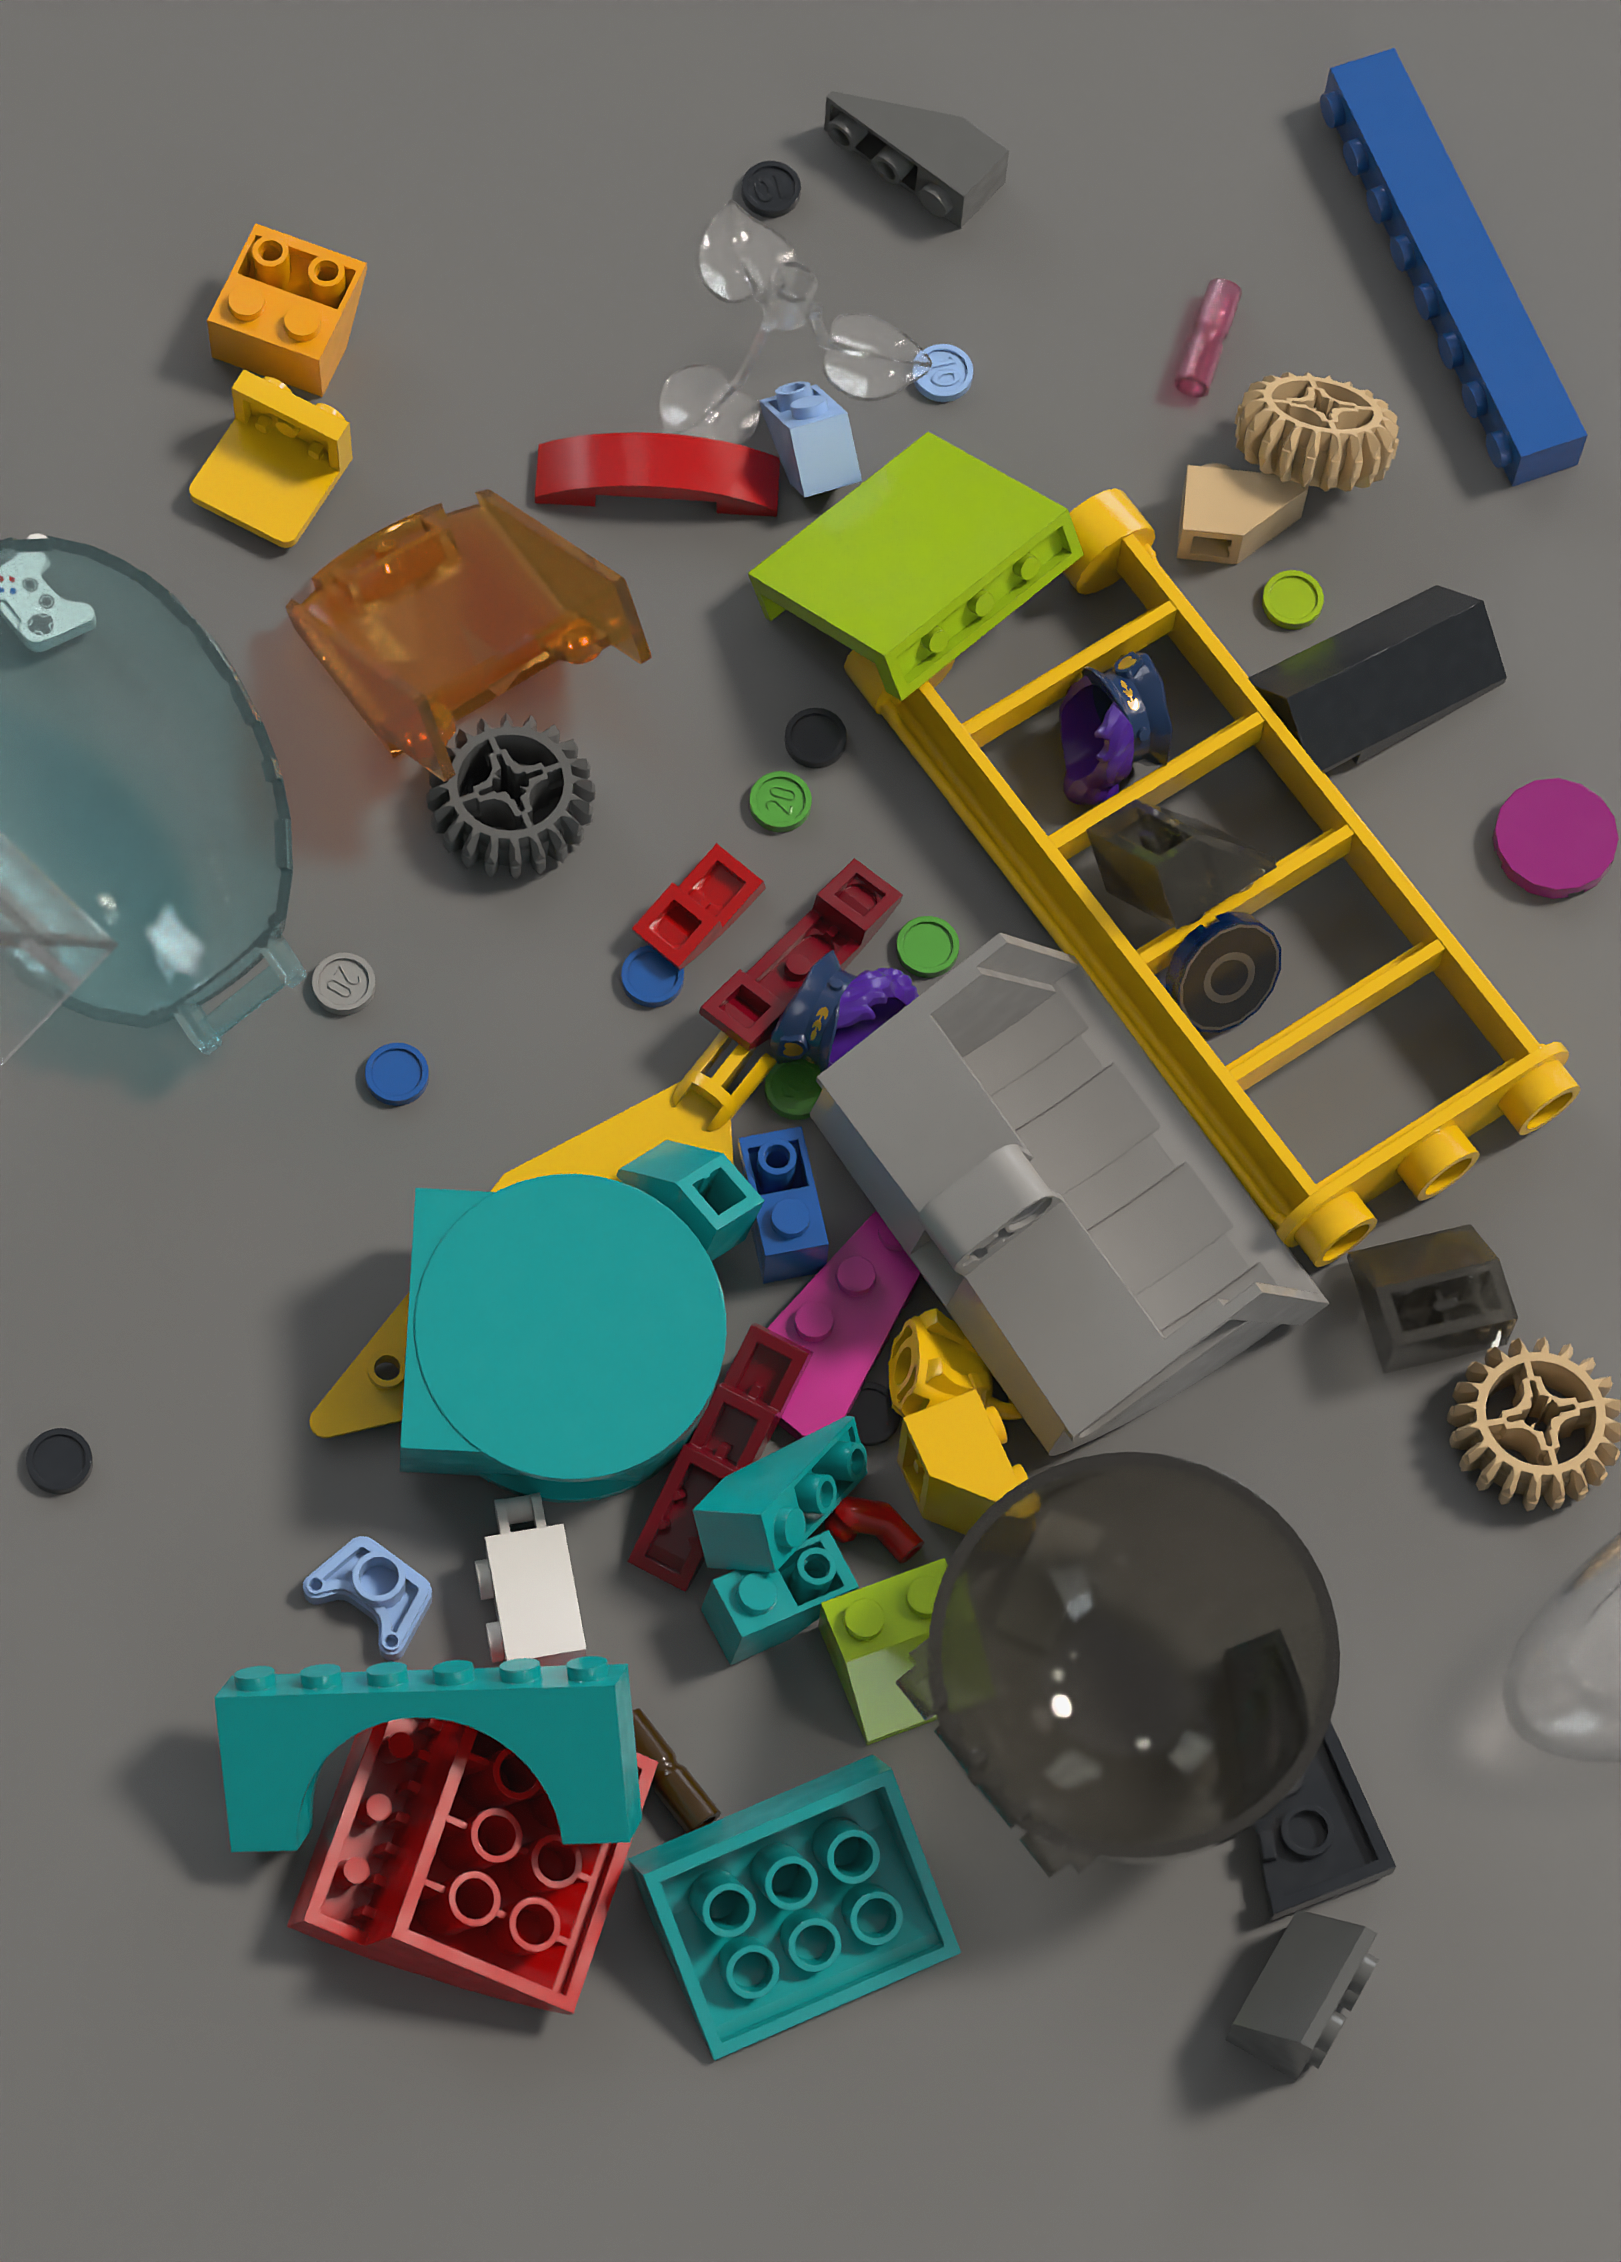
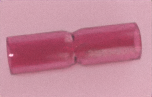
[1174,278,1242,398]

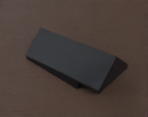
[1248,585,1507,774]

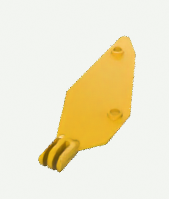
[309,1031,777,1439]

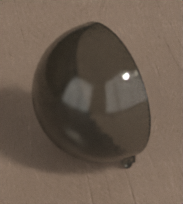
[896,1452,1340,1878]

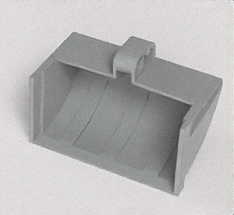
[810,933,1330,1456]

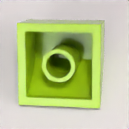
[818,1558,990,1745]

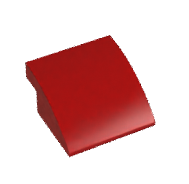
[287,1718,658,2015]

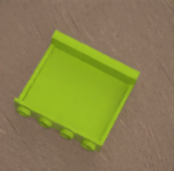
[748,431,1084,701]

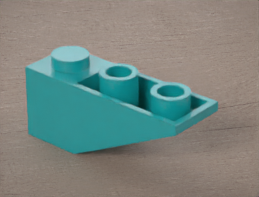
[693,1416,868,1573]

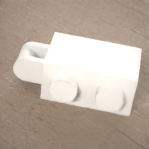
[475,1492,586,1666]

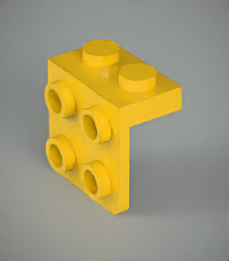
[189,370,353,548]

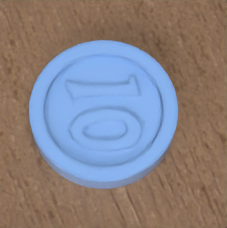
[913,344,973,402]

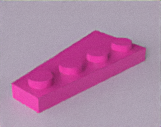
[726,1211,922,1440]

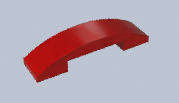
[535,432,780,517]

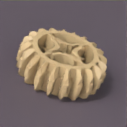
[1234,372,1399,492]
[1447,1336,1621,1512]

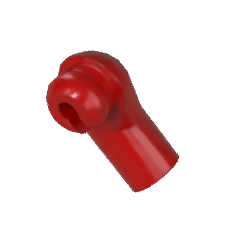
[825,1496,924,1564]

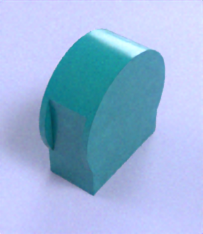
[400,1174,727,1503]

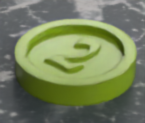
[1262,570,1324,630]

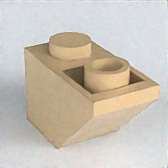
[1177,463,1309,565]

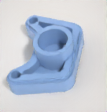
[303,1536,432,1661]

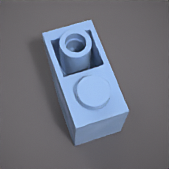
[759,381,862,498]

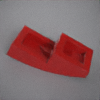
[631,843,766,970]

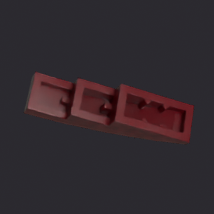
[627,1323,814,1592]

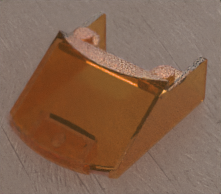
[285,489,652,782]

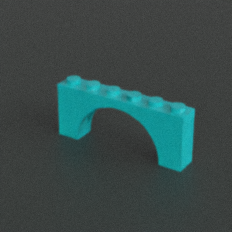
[214,1656,642,1852]

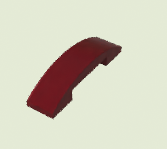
[699,858,903,1051]

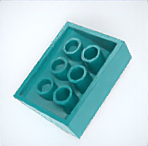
[628,1754,961,2061]

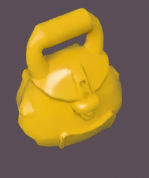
[888,1308,1022,1420]

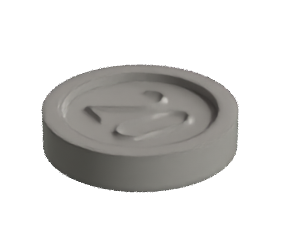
[312,953,376,1015]

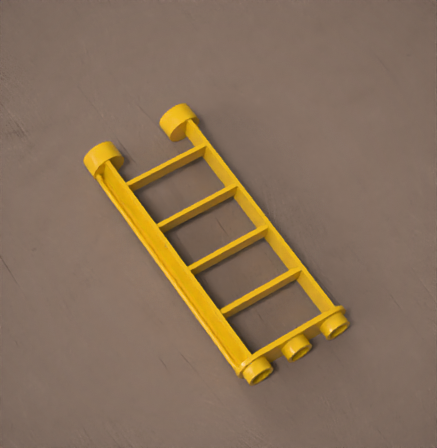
[844,488,1581,1267]

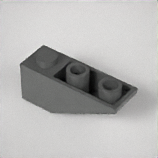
[824,91,1009,228]

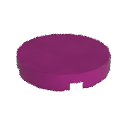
[1492,778,1619,899]

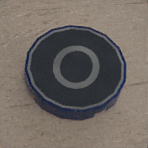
[1166,912,1281,1033]

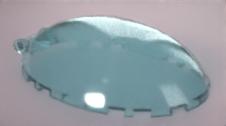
[0,536,307,1056]

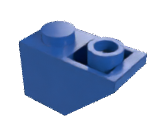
[738,1126,829,1284]

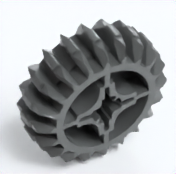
[426,713,595,880]

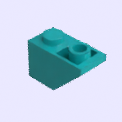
[616,1140,765,1261]
[701,1530,859,1666]

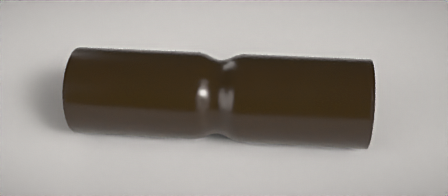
[632,1708,721,1834]

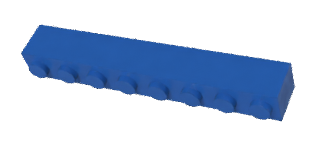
[1320,48,1588,487]

